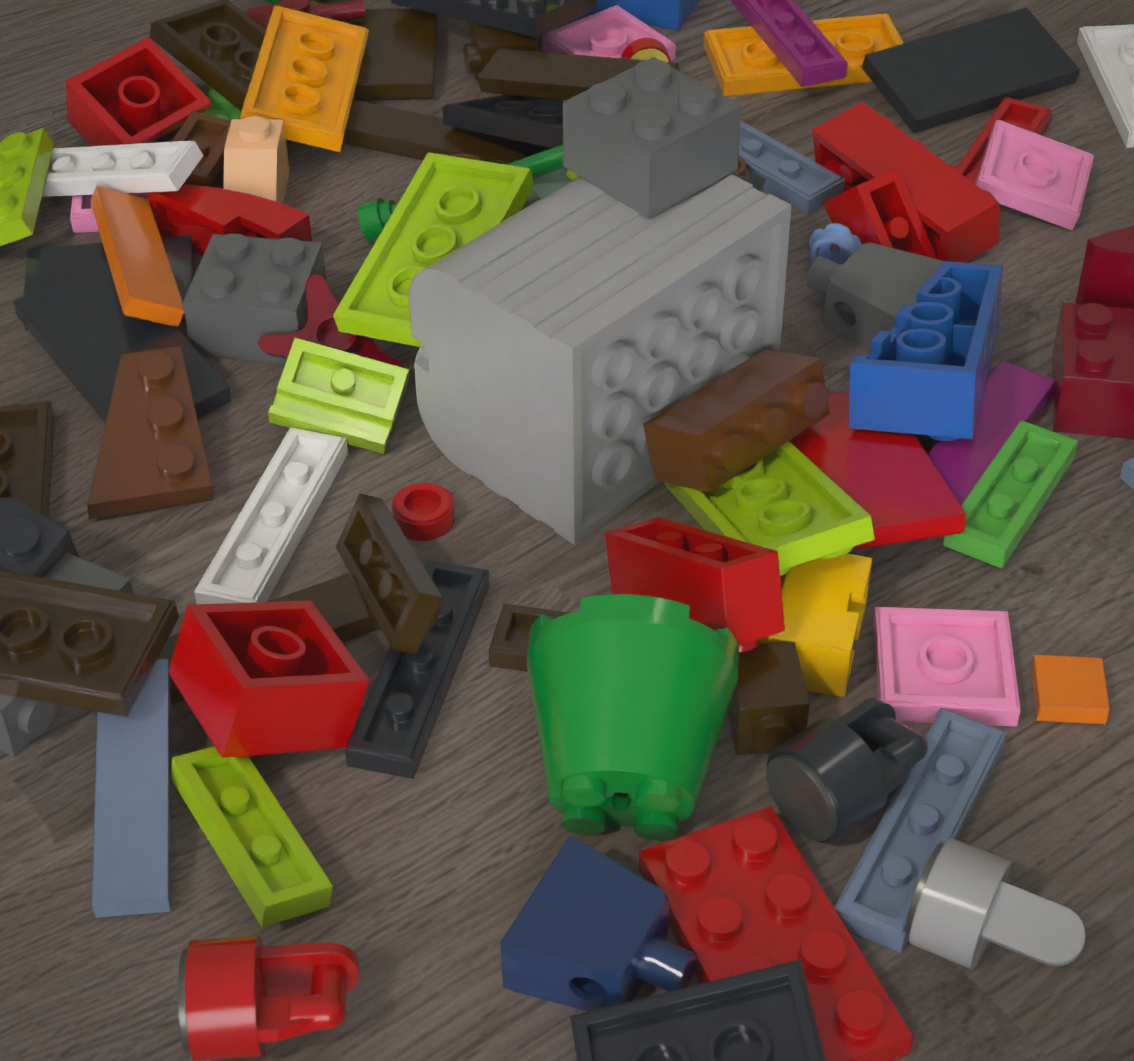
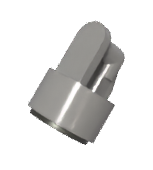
[905,837,1085,970]

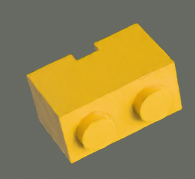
[758,553,873,698]

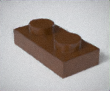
[171,111,231,187]

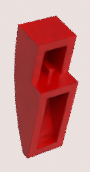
[147,184,312,257]

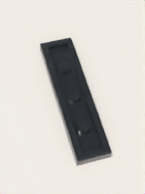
[345,559,490,779]

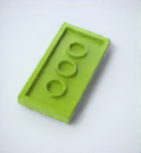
[333,152,534,347]
[664,441,875,576]

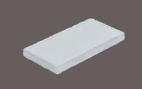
[1077,24,1134,148]

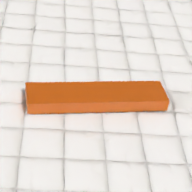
[90,186,184,326]

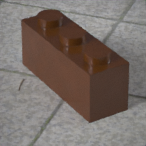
[643,349,830,493]

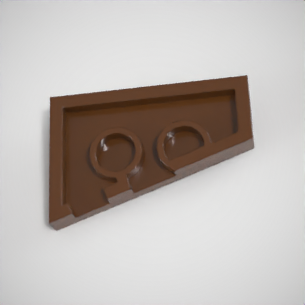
[87,346,213,520]

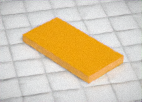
[240,6,369,152]
[703,13,904,96]

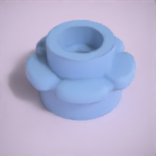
[809,223,862,264]

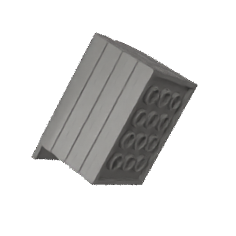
[409,174,791,545]

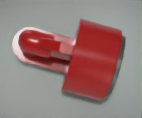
[178,935,359,1061]

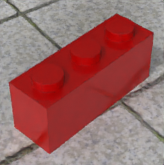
[605,517,785,652]

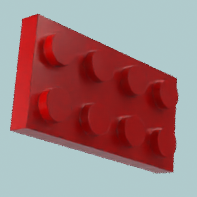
[638,806,913,1061]

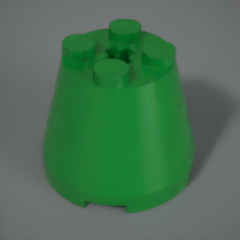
[526,594,739,841]

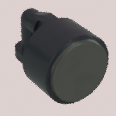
[766,698,928,844]

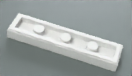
[42,141,203,197]
[194,427,348,604]

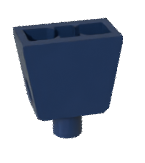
[501,836,697,1011]

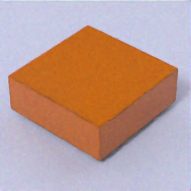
[1030,655,1110,725]

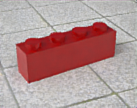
[812,102,1000,263]

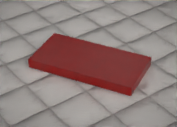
[789,391,966,550]

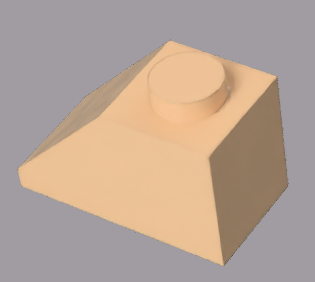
[224,116,290,203]

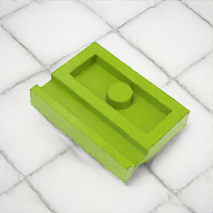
[268,338,409,454]

